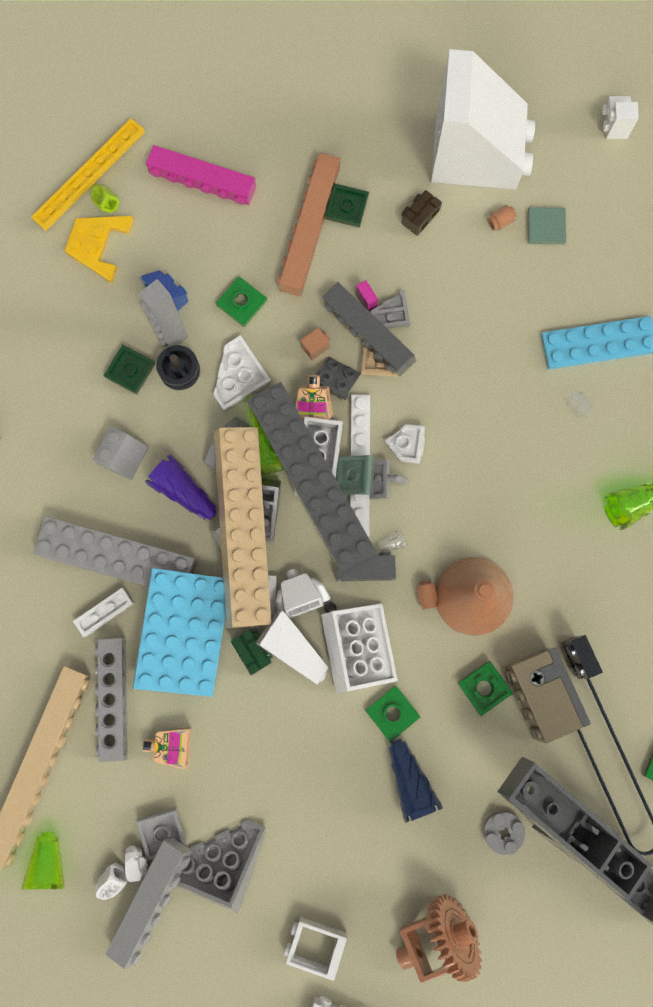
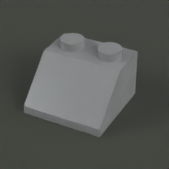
[93,426,149,481]

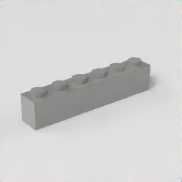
[138,279,188,347]
[105,838,192,969]

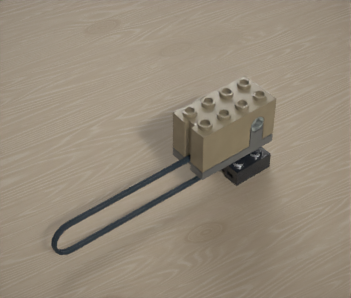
[504,635,653,856]

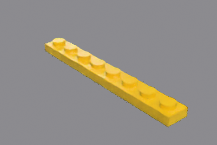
[31,118,145,231]

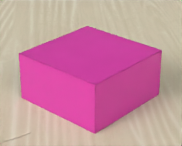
[355,280,378,312]

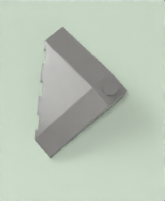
[177,820,266,913]

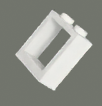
[284,916,347,981]

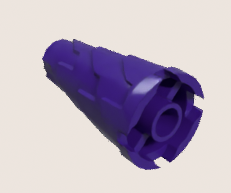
[145,454,217,520]

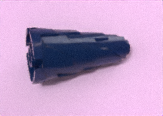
[388,738,443,823]

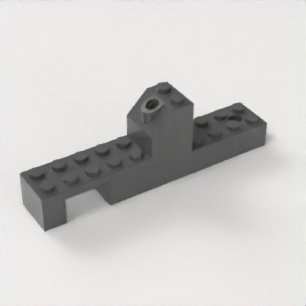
[497,757,653,925]

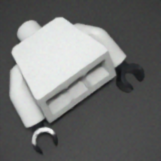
[275,569,337,618]

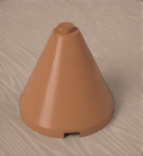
[436,557,513,636]

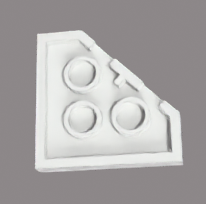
[213,335,271,412]

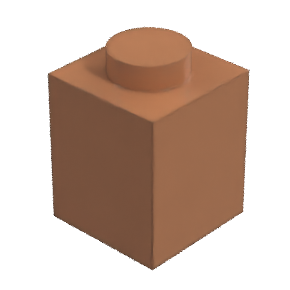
[300,328,330,360]

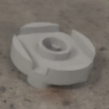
[483,811,525,855]

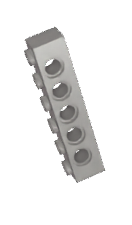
[95,638,127,762]

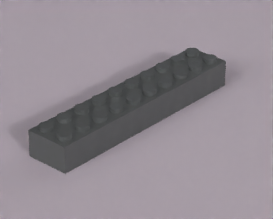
[246,382,376,573]

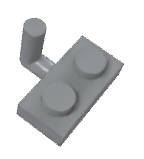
[369,460,408,500]

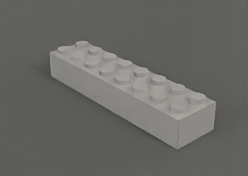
[33,517,197,587]

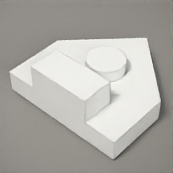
[385,424,425,464]

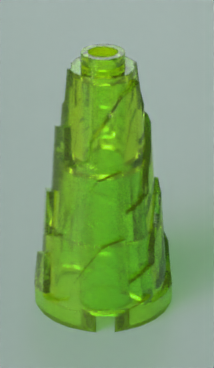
[603,483,653,530]

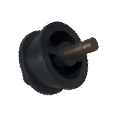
[156,345,200,390]

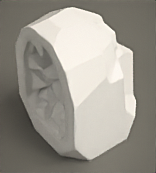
[125,845,149,882]
[94,863,127,900]

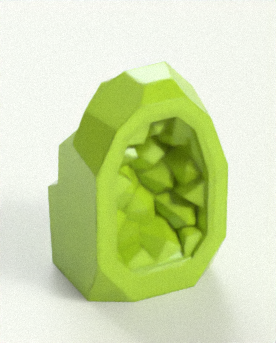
[91,184,120,213]

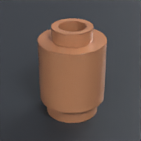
[488,205,516,231]
[416,580,438,610]

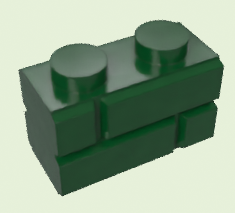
[230,629,273,676]

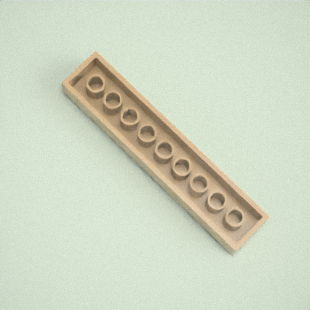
[214,427,271,628]

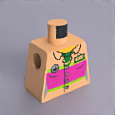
[296,375,333,420]
[143,728,191,769]

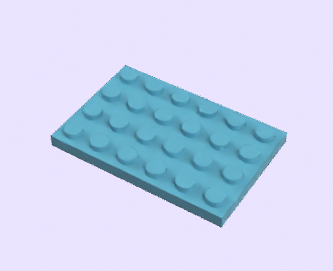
[133,568,226,697]

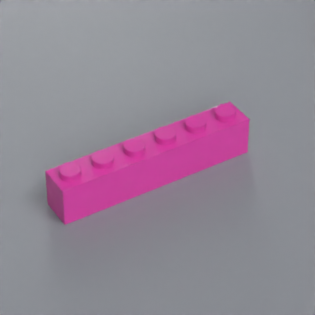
[146,145,256,205]

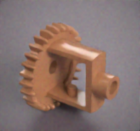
[396,894,482,983]

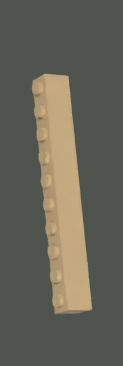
[0,666,91,871]

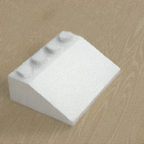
[321,604,398,693]

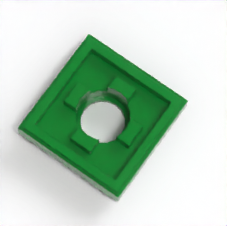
[215,277,268,327]
[457,660,513,716]
[365,685,421,742]

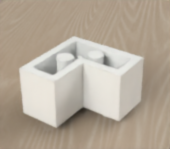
[602,96,639,139]

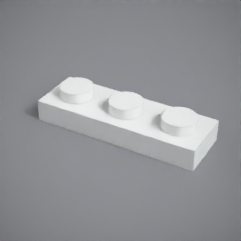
[73,588,134,638]

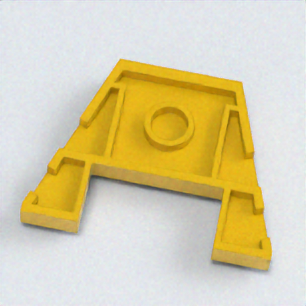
[64,216,134,283]

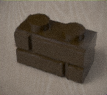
[401,190,442,236]

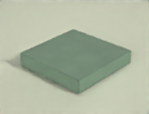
[528,207,566,245]
[337,455,373,495]

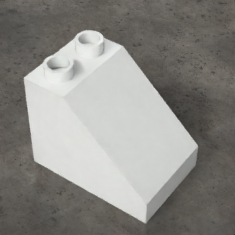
[431,49,535,190]

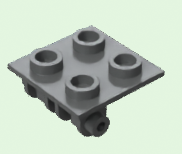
[316,356,361,400]

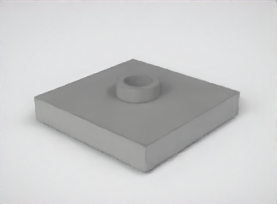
[136,807,187,860]

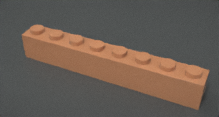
[277,153,340,297]

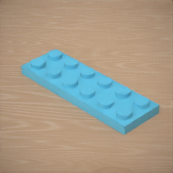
[541,316,653,370]

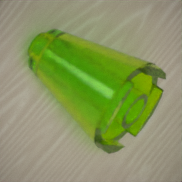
[22,832,65,890]

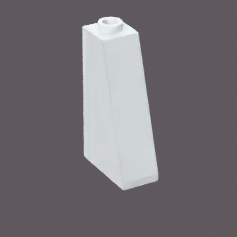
[256,610,328,685]

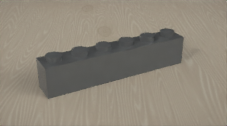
[322,282,416,376]

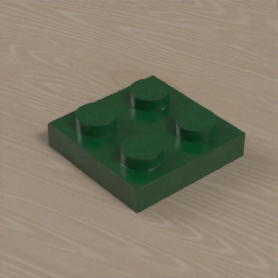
[325,183,369,228]
[103,344,156,395]

